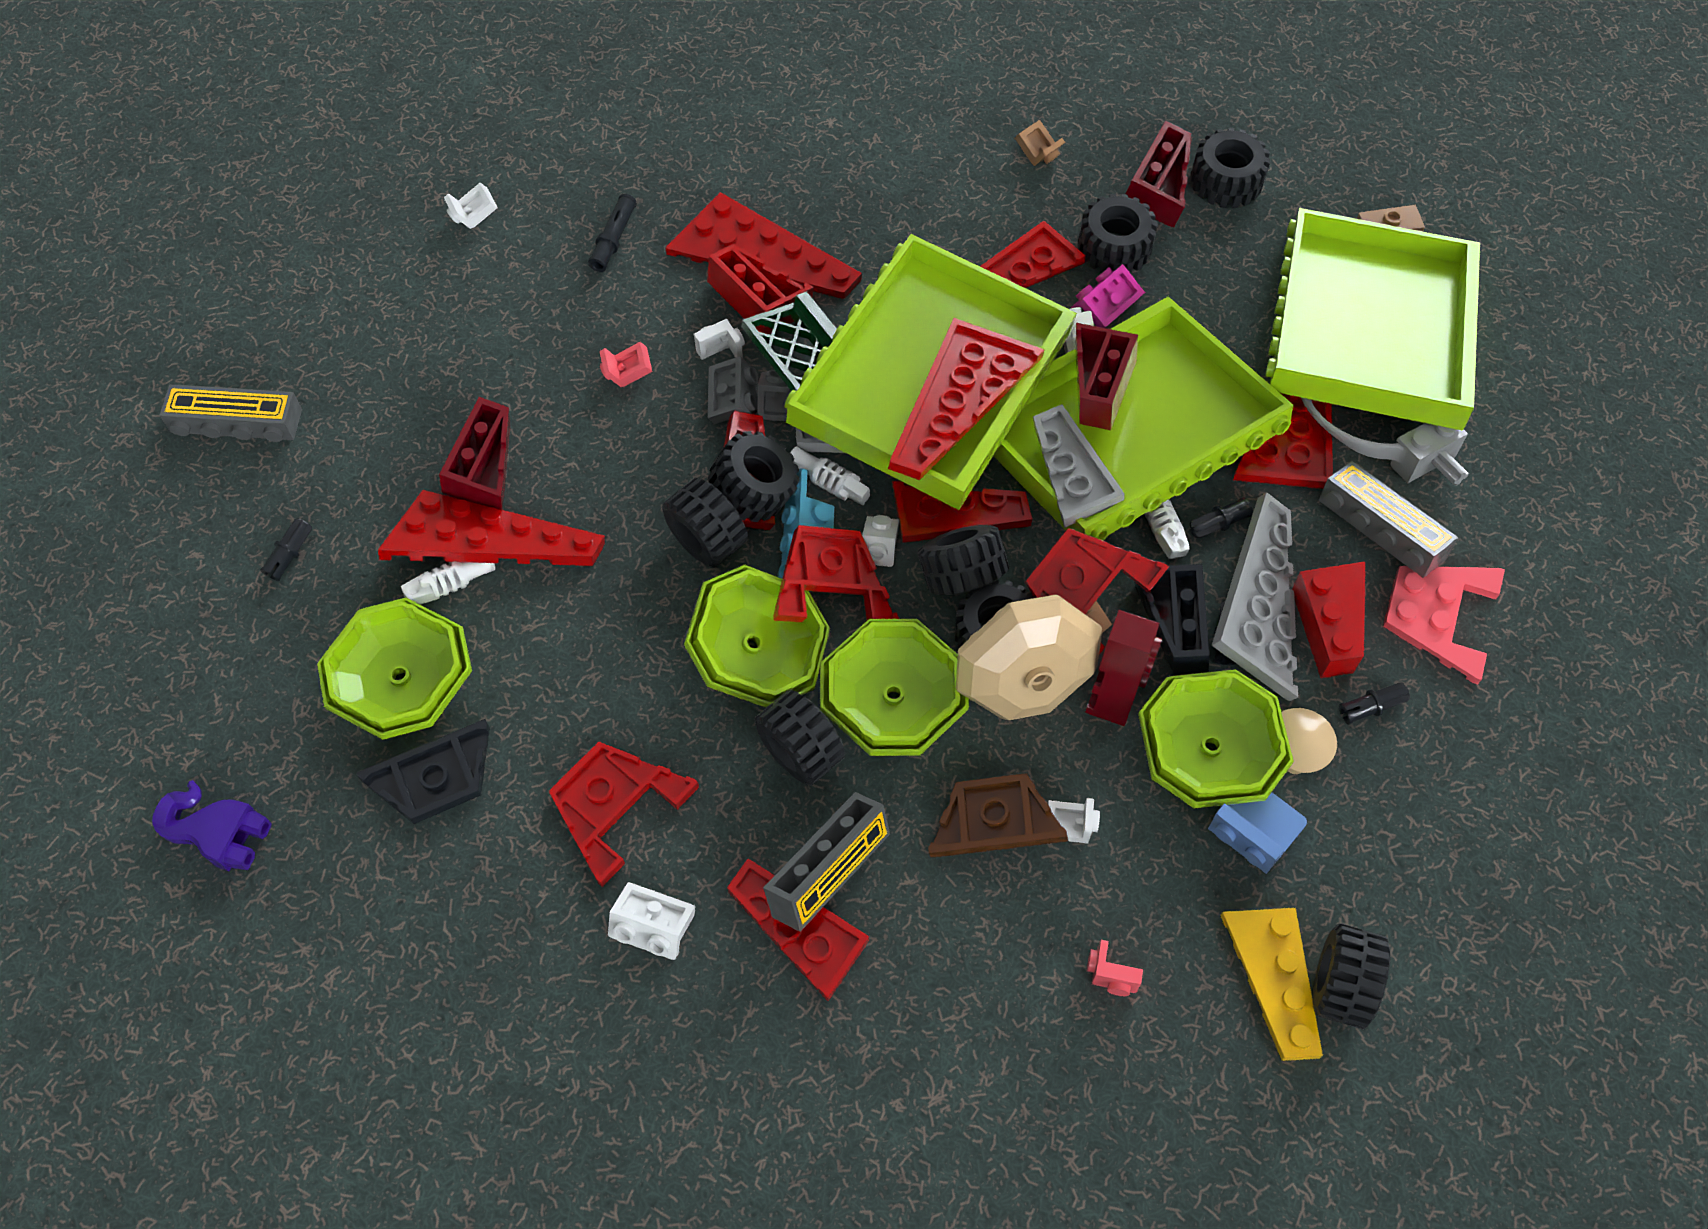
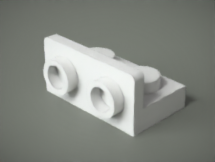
[608,882,695,960]

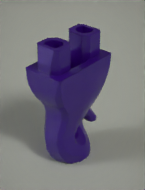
[152,780,272,872]

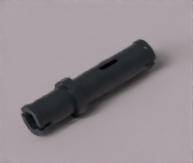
[588,194,637,272]

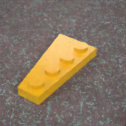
[1220,908,1323,1061]

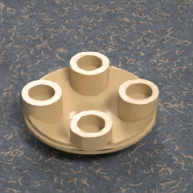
[1281,708,1337,774]

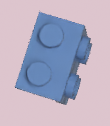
[1208,792,1307,874]

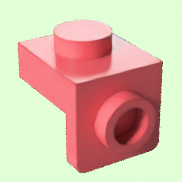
[599,342,653,387]
[1087,940,1143,996]

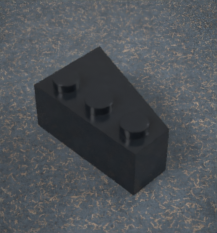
[1134,564,1209,675]

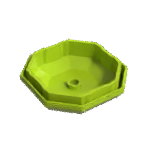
[684,565,830,708]
[317,598,472,740]
[820,619,969,756]
[1138,669,1294,808]

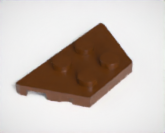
[928,773,1068,857]

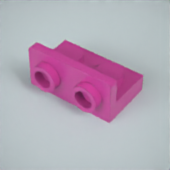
[1071,264,1145,328]

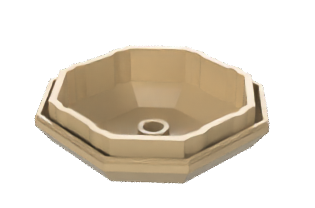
[956,595,1102,720]

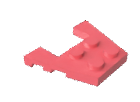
[1383,566,1505,685]

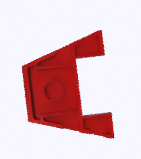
[773,525,899,623]
[1025,528,1169,655]
[549,742,699,887]

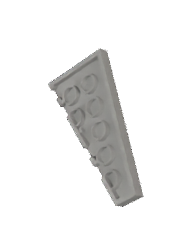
[1212,492,1298,701]

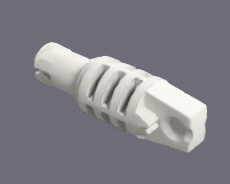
[791,446,870,505]
[1144,500,1190,559]
[401,561,495,604]

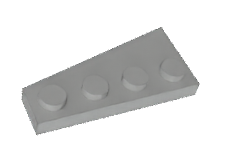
[1033,404,1124,528]

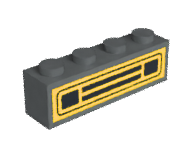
[159,384,302,442]
[1319,461,1458,578]
[763,792,890,932]

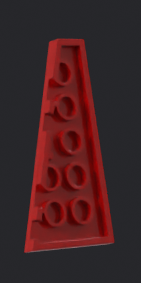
[665,192,862,299]
[888,318,1045,480]
[1233,393,1333,489]
[378,490,605,566]

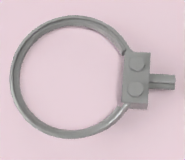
[1301,398,1469,486]

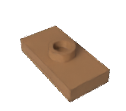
[1357,205,1425,232]

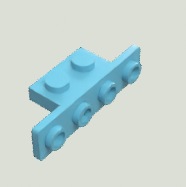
[778,468,834,578]

